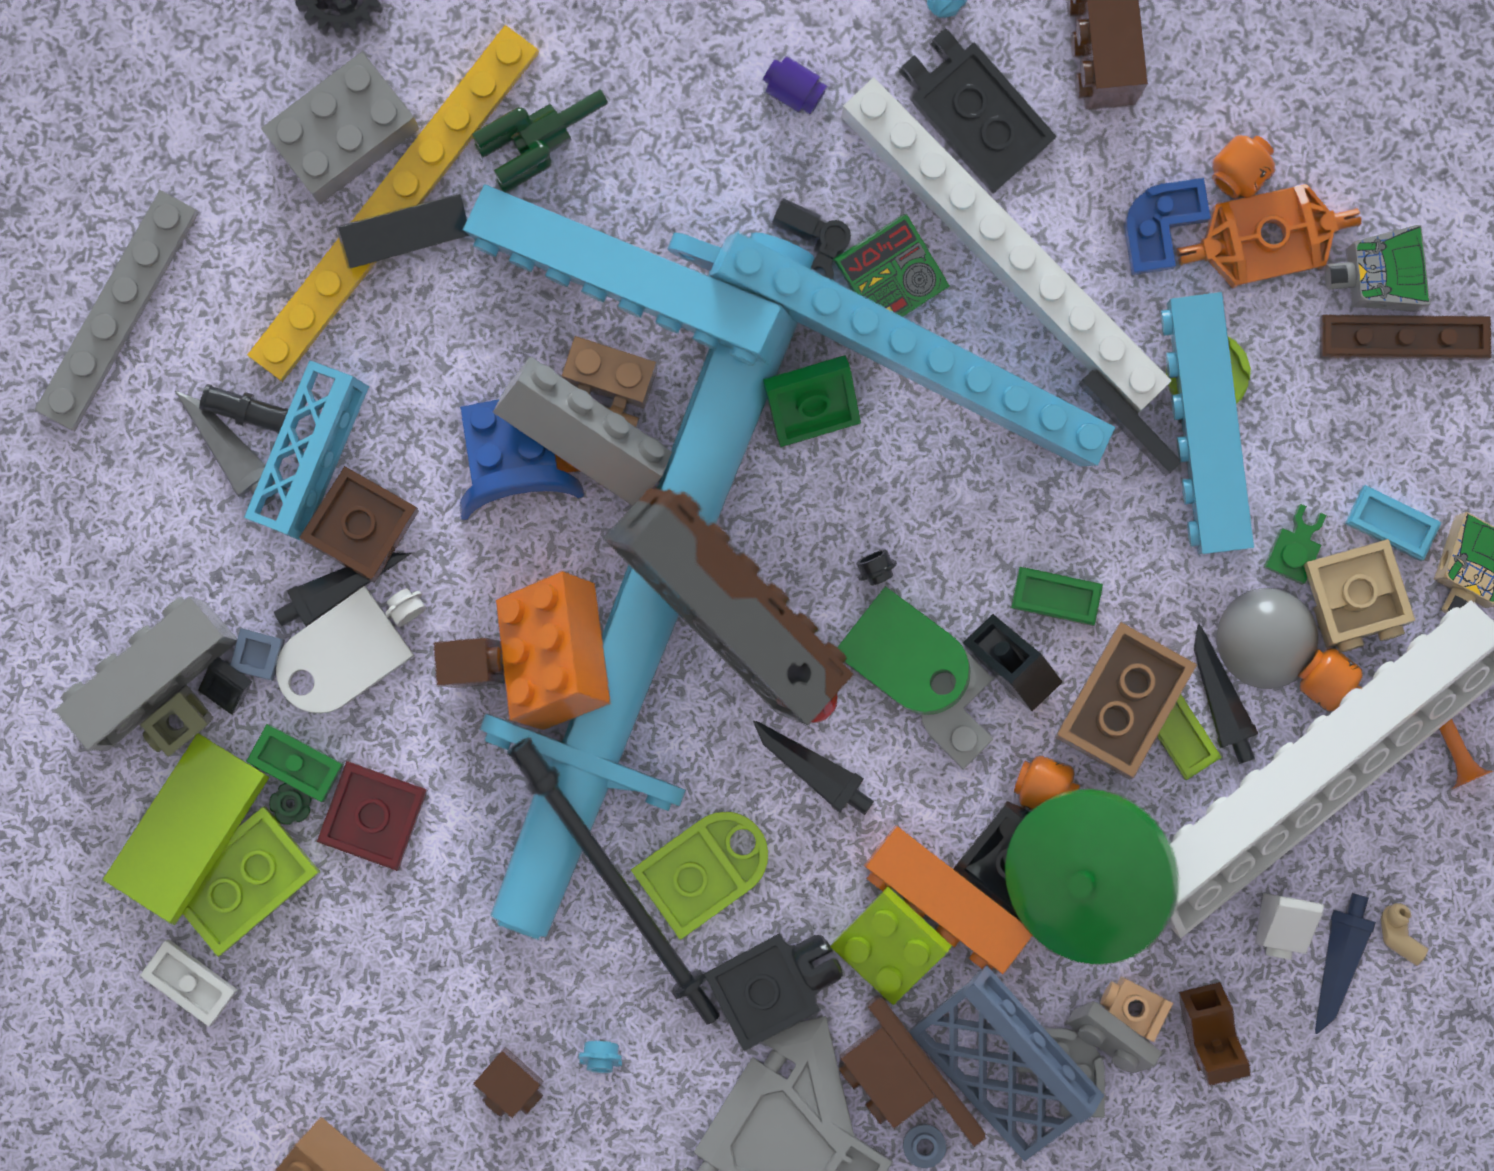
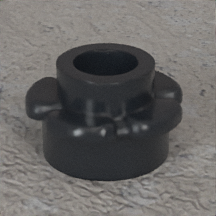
[856,549,897,586]

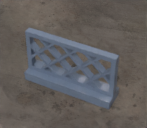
[909,965,1104,1162]

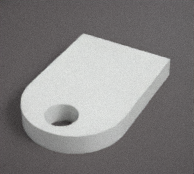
[276,586,415,713]

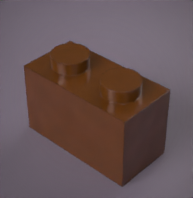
[433,638,505,688]
[839,1024,935,1129]

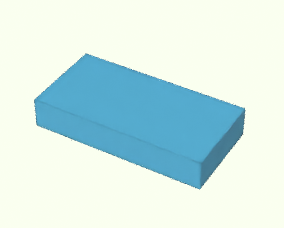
[1345,485,1442,561]

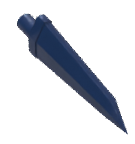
[1315,893,1376,1034]

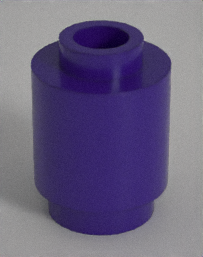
[762,56,828,115]

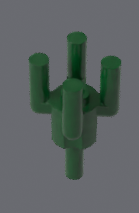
[472,89,608,193]

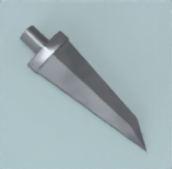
[175,391,276,506]

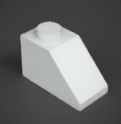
[1255,893,1324,960]

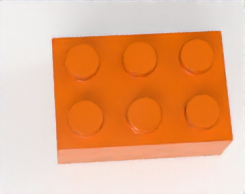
[496,571,611,730]

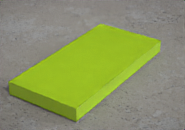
[102,733,270,925]

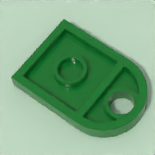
[837,586,971,715]

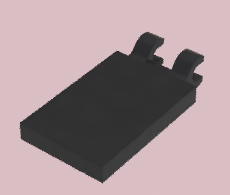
[899,28,1057,194]

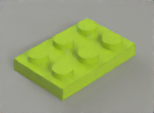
[183,806,320,957]

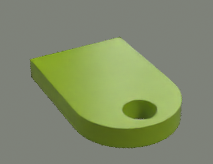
[631,812,768,940]

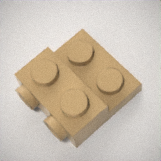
[1304,539,1415,653]

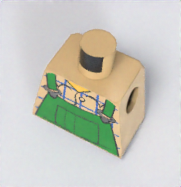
[1434,512,1494,614]

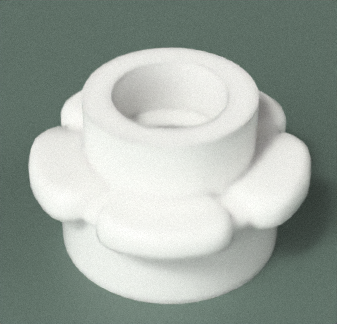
[385,588,426,627]

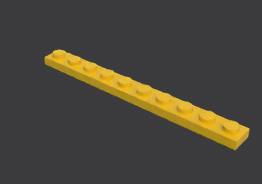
[247,25,539,382]

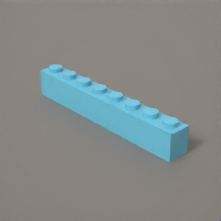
[463,184,792,365]

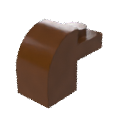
[1179,982,1251,1086]

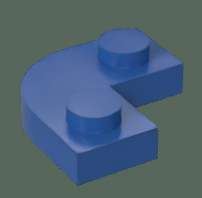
[1124,178,1211,275]

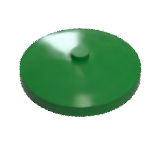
[1005,789,1179,965]

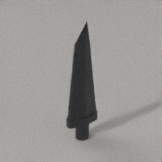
[274,552,412,627]
[1193,624,1258,764]
[753,720,874,815]

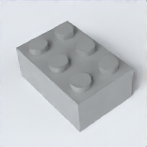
[261,51,420,205]

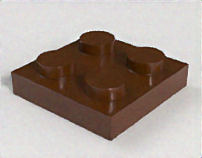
[299,466,419,583]

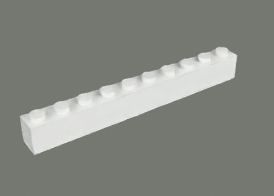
[841,77,1172,414]

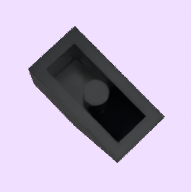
[963,614,1063,711]

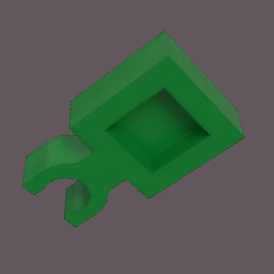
[1263,504,1327,585]

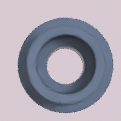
[903,1124,946,1168]

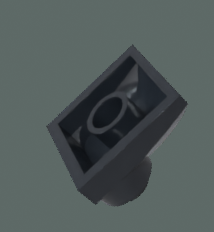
[953,801,1030,922]

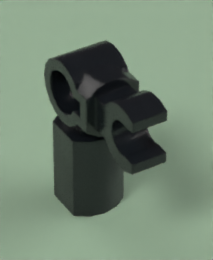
[772,198,851,281]

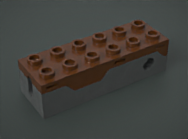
[603,488,854,726]

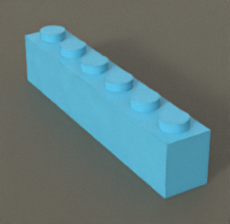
[1161,292,1254,554]

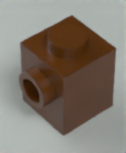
[473,1047,544,1118]

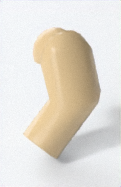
[1380,903,1428,966]

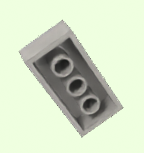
[54,596,237,751]

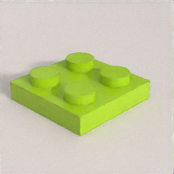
[830,887,952,1005]

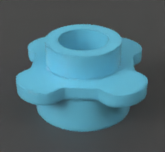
[579,1041,622,1073]

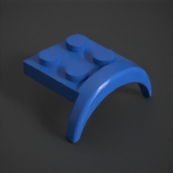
[459,399,584,520]

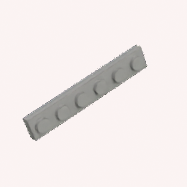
[34,190,199,432]

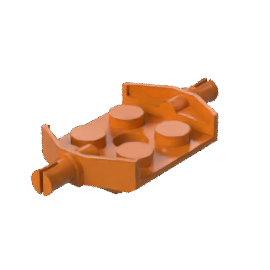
[1176,184,1361,289]

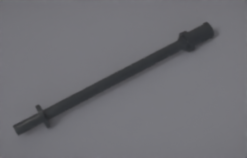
[506,737,720,1025]

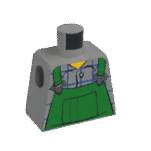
[1325,225,1430,312]

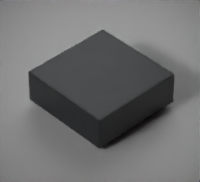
[198,657,252,715]

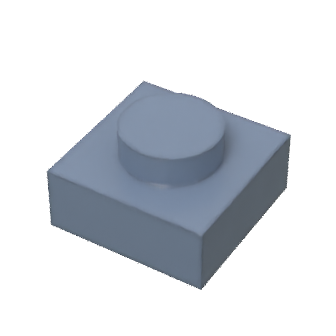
[230,628,285,681]

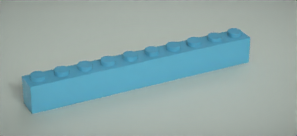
[708,232,1115,467]

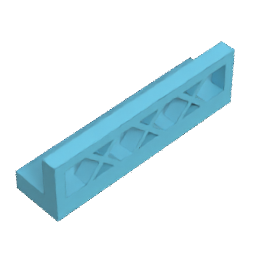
[244,360,369,541]

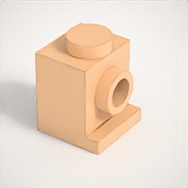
[1100,976,1173,1042]

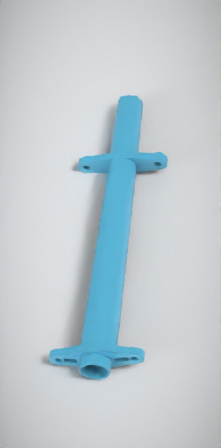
[479,232,814,940]

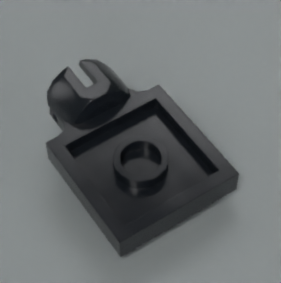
[704,933,843,1052]

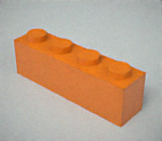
[864,825,1033,974]

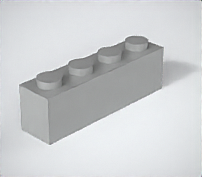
[493,356,672,506]

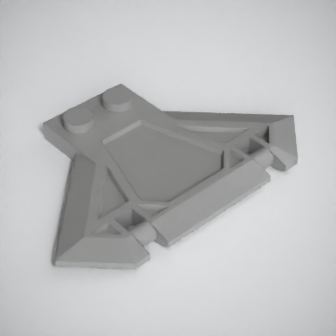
[682,1016,893,1171]

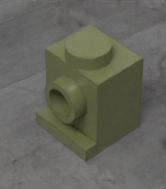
[140,685,214,757]

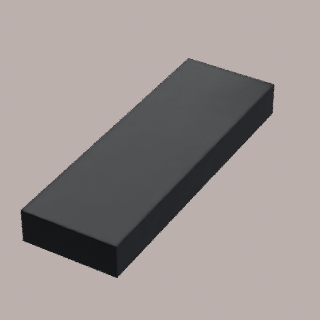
[336,194,470,269]
[1078,370,1181,476]

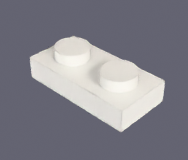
[140,939,238,1027]

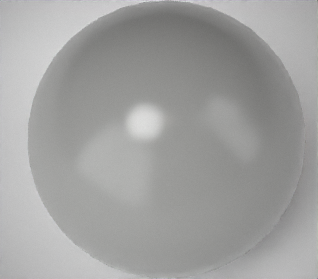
[1217,588,1318,689]

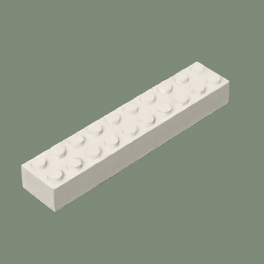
[1168,600,1494,939]

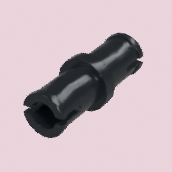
[199,384,289,434]

